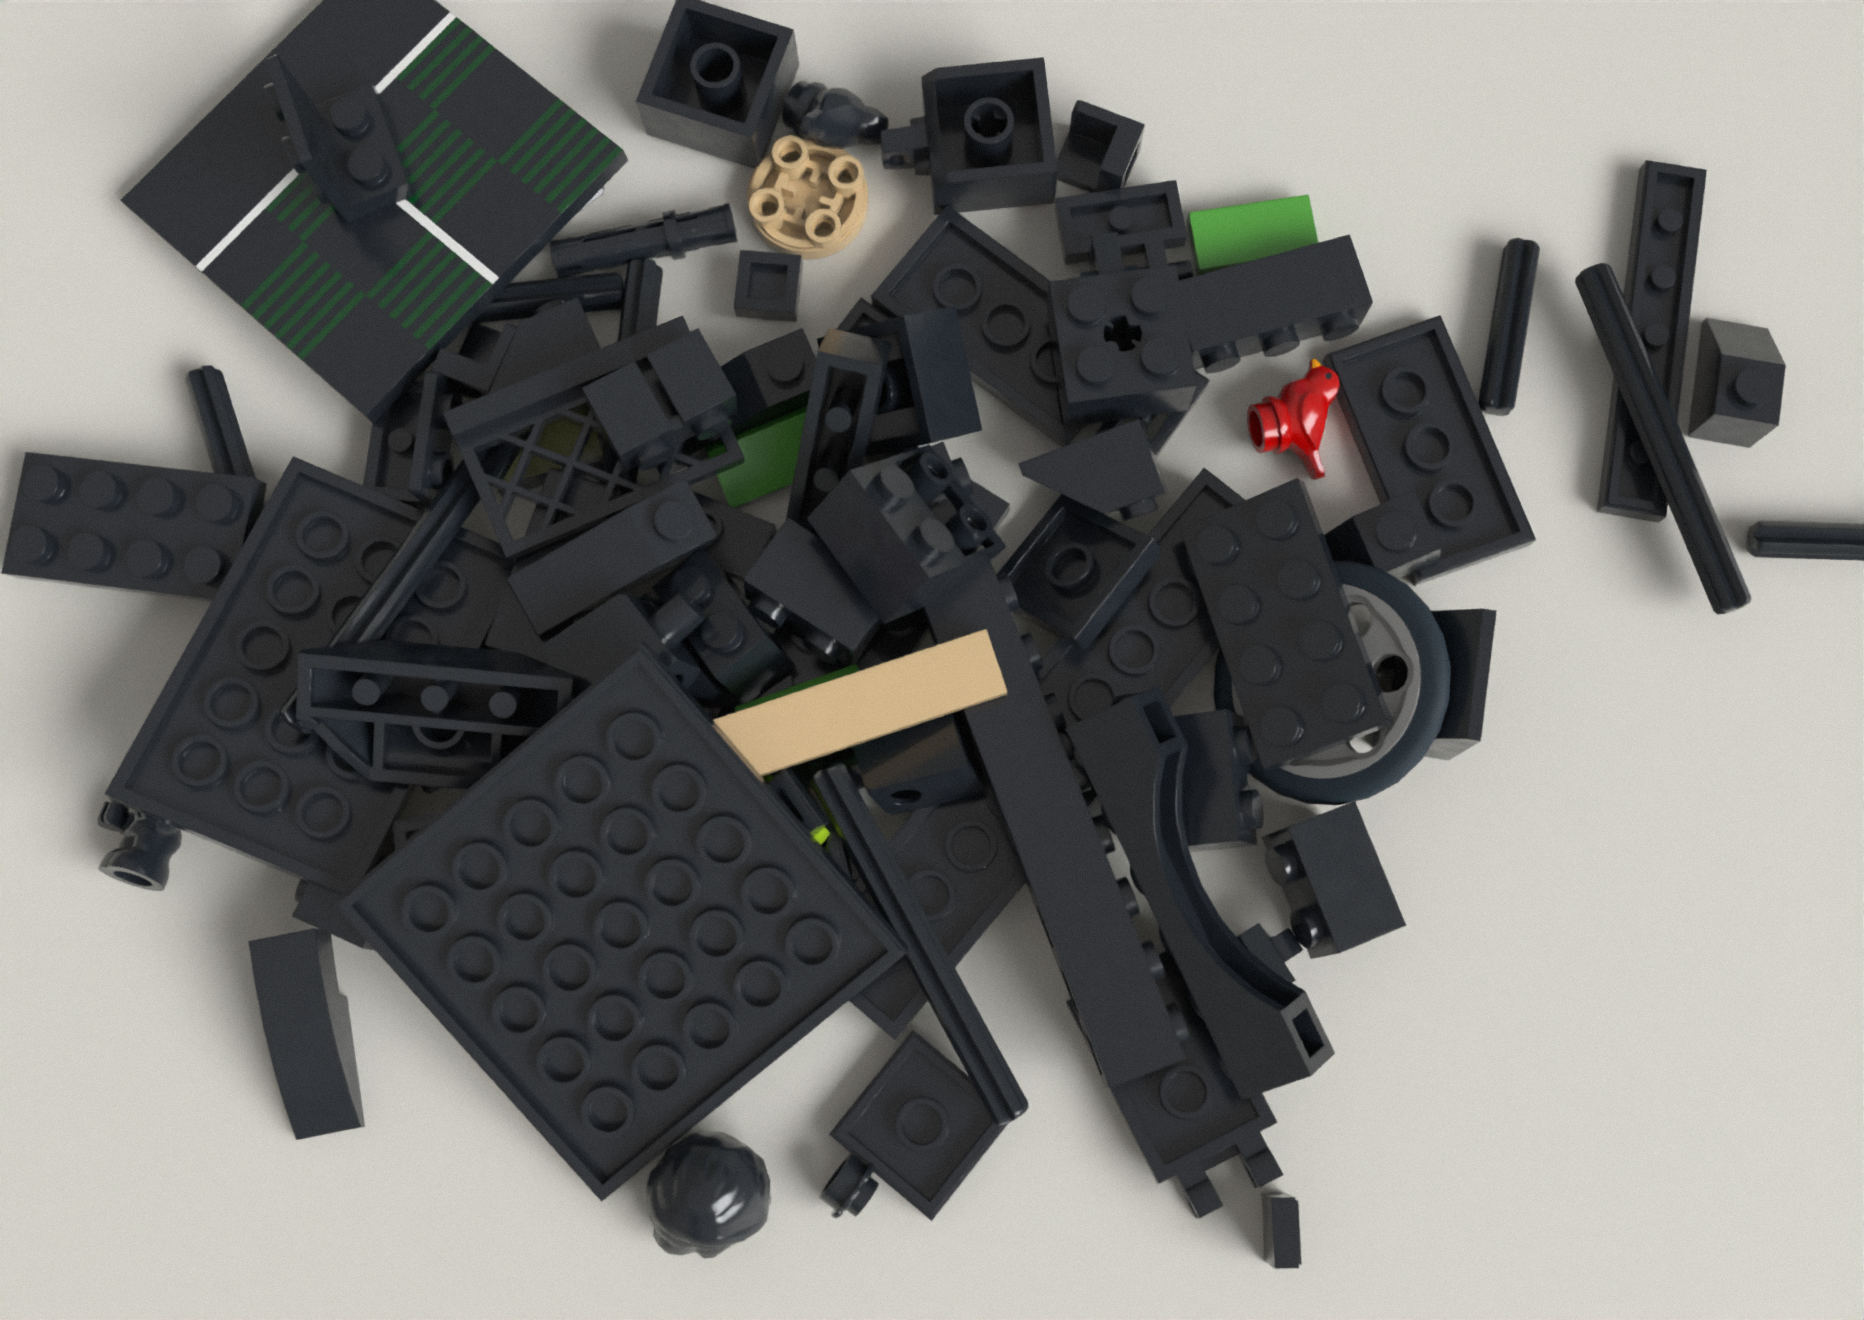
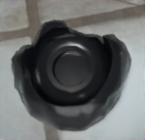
[645,1131,771,1259]

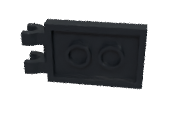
[1066,951,1283,1219]

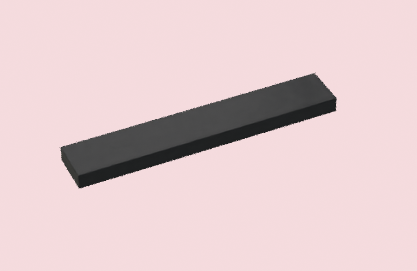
[1597,160,1707,523]

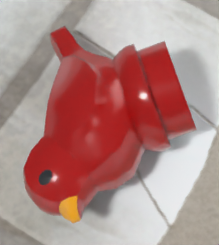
[1247,359,1340,480]

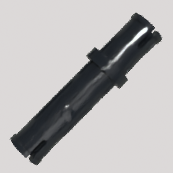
[550,203,738,278]

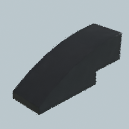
[248,928,365,1140]

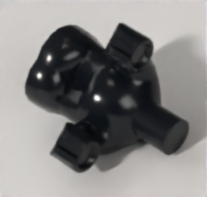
[98,801,182,891]

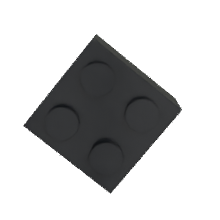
[636,0,800,169]

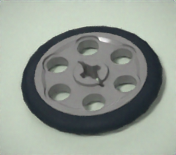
[1213,560,1451,805]

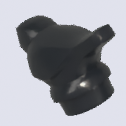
[782,81,889,150]

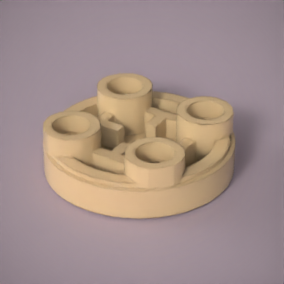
[747,135,869,260]

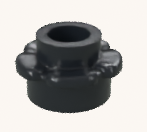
[819,1154,879,1218]

